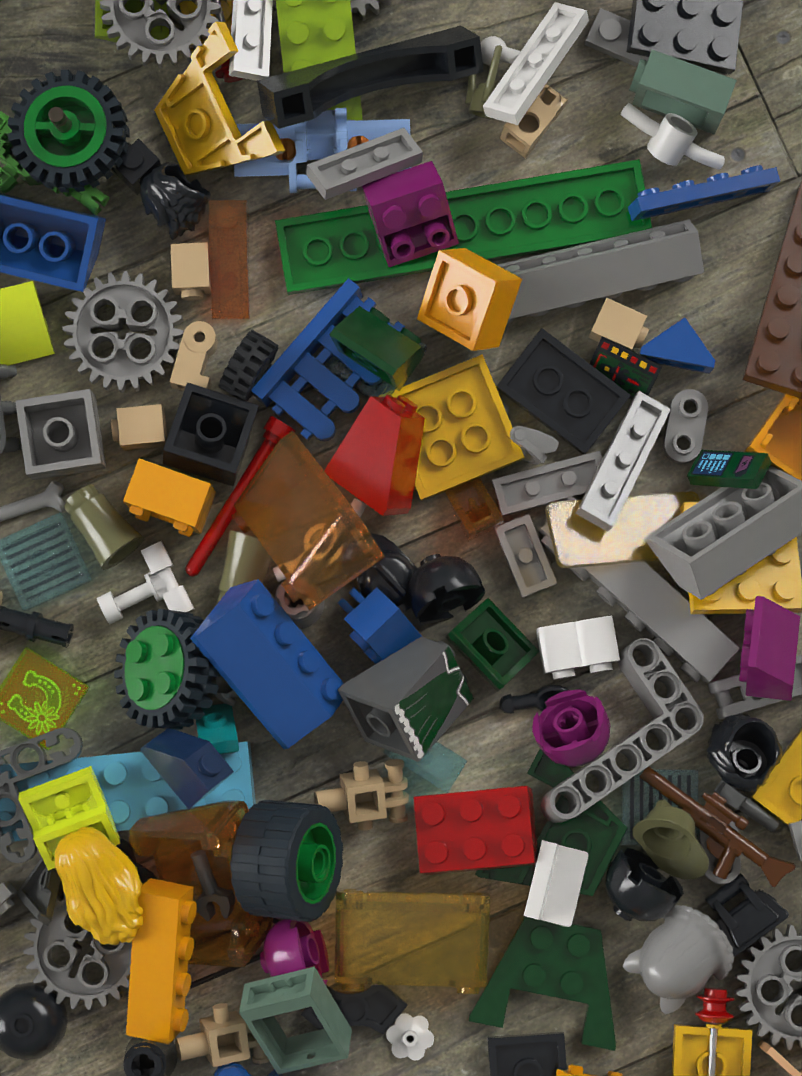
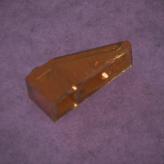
[209,200,250,319]

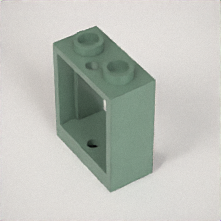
[629,49,737,134]
[239,966,352,1074]

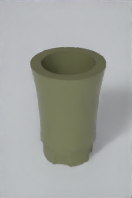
[64,484,144,570]
[217,530,280,603]

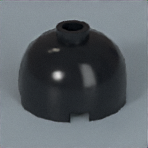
[408,554,485,624]
[605,848,684,921]
[0,982,68,1061]

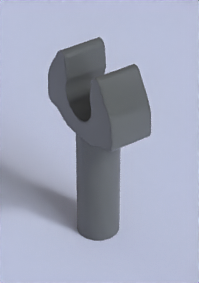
[714,780,780,832]
[190,850,235,921]

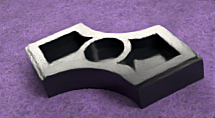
[301,979,408,1034]

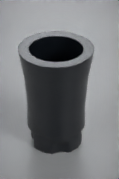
[123,1037,178,1076]

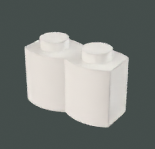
[536,615,620,680]

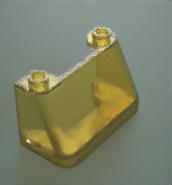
[334,889,490,994]

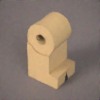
[500,83,568,159]
[170,321,218,391]

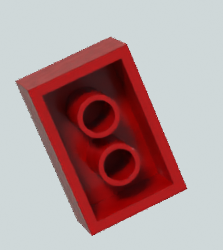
[413,786,538,875]

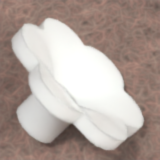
[386,1013,434,1061]

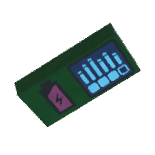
[687,450,771,489]

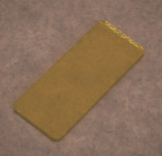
[545,491,700,568]

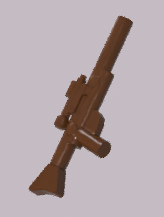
[640,766,796,887]

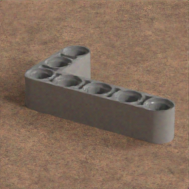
[541,638,704,823]

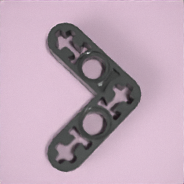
[0,728,83,863]

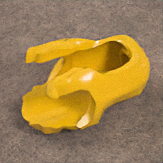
[55,827,143,945]

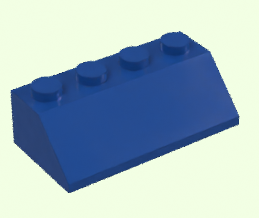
[0,193,106,292]
[190,579,344,749]

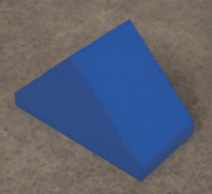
[638,318,715,374]

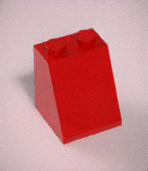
[323,394,425,516]

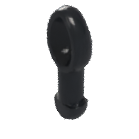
[499,684,569,714]

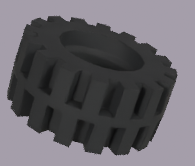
[219,330,279,401]

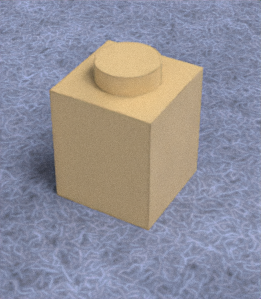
[170,242,212,301]
[588,298,649,350]
[111,404,168,450]

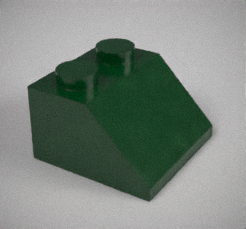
[329,306,425,391]

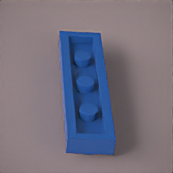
[628,165,780,221]

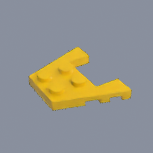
[154,22,285,175]

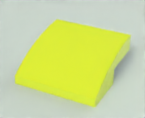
[0,281,55,366]
[18,766,120,870]

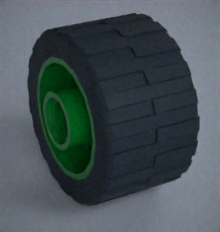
[230,800,343,922]

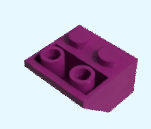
[362,161,459,267]
[739,596,800,701]

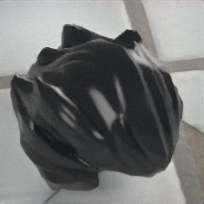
[140,162,211,240]
[706,714,783,792]

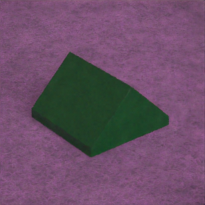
[446,598,540,692]

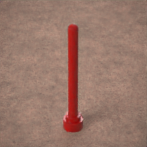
[185,416,296,577]

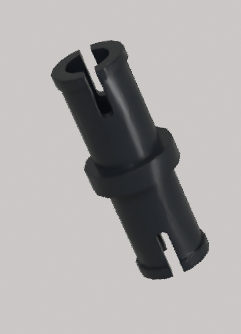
[0,606,74,648]

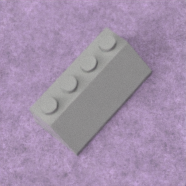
[645,465,802,600]

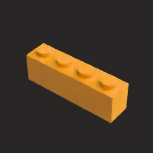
[126,878,197,1045]

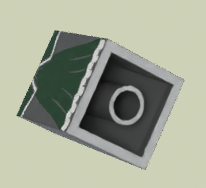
[338,637,474,762]

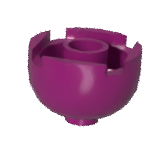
[532,689,611,767]
[260,919,329,985]

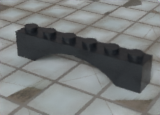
[257,25,484,129]

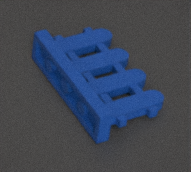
[251,278,405,442]

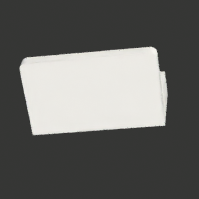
[524,840,589,927]

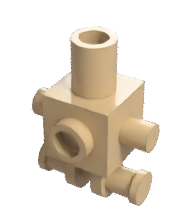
[314,759,409,831]
[175,1003,269,1068]

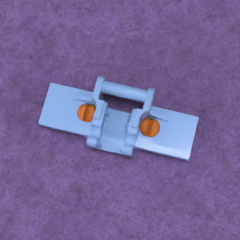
[234,108,411,193]

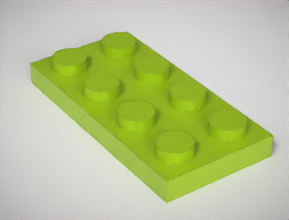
[276,0,363,120]

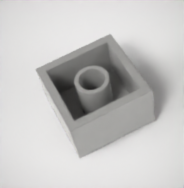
[15,389,106,480]

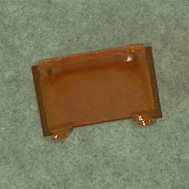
[231,431,385,611]
[129,800,272,968]

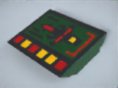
[589,336,662,400]

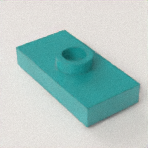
[196,703,239,754]

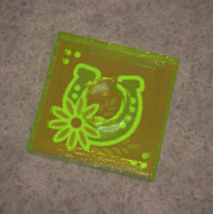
[0,647,90,750]

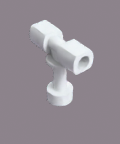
[97,541,195,624]

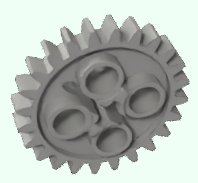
[100,0,221,68]
[62,271,184,393]
[23,893,132,1010]
[734,924,802,1050]

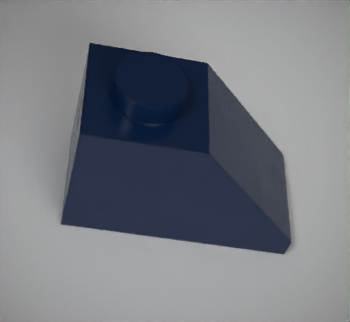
[140,728,234,810]

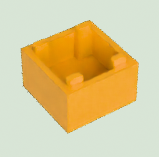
[417,248,522,351]
[744,394,802,481]
[123,458,216,537]

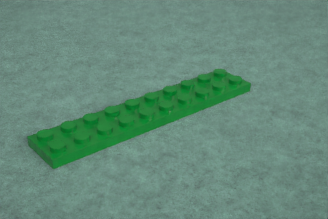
[275,159,652,295]

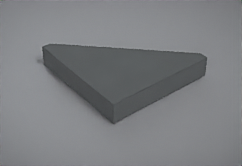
[17,858,61,926]

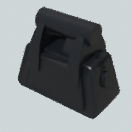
[705,873,789,956]

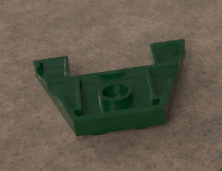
[475,749,628,896]
[469,916,616,1051]

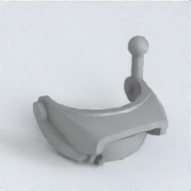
[503,403,559,465]

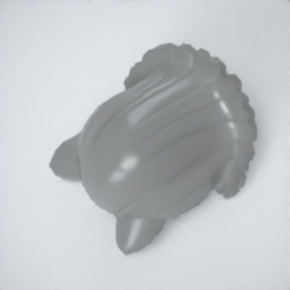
[623,905,734,1015]

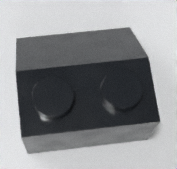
[163,382,259,487]

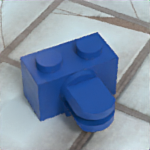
[337,587,422,664]

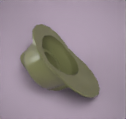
[633,799,709,879]

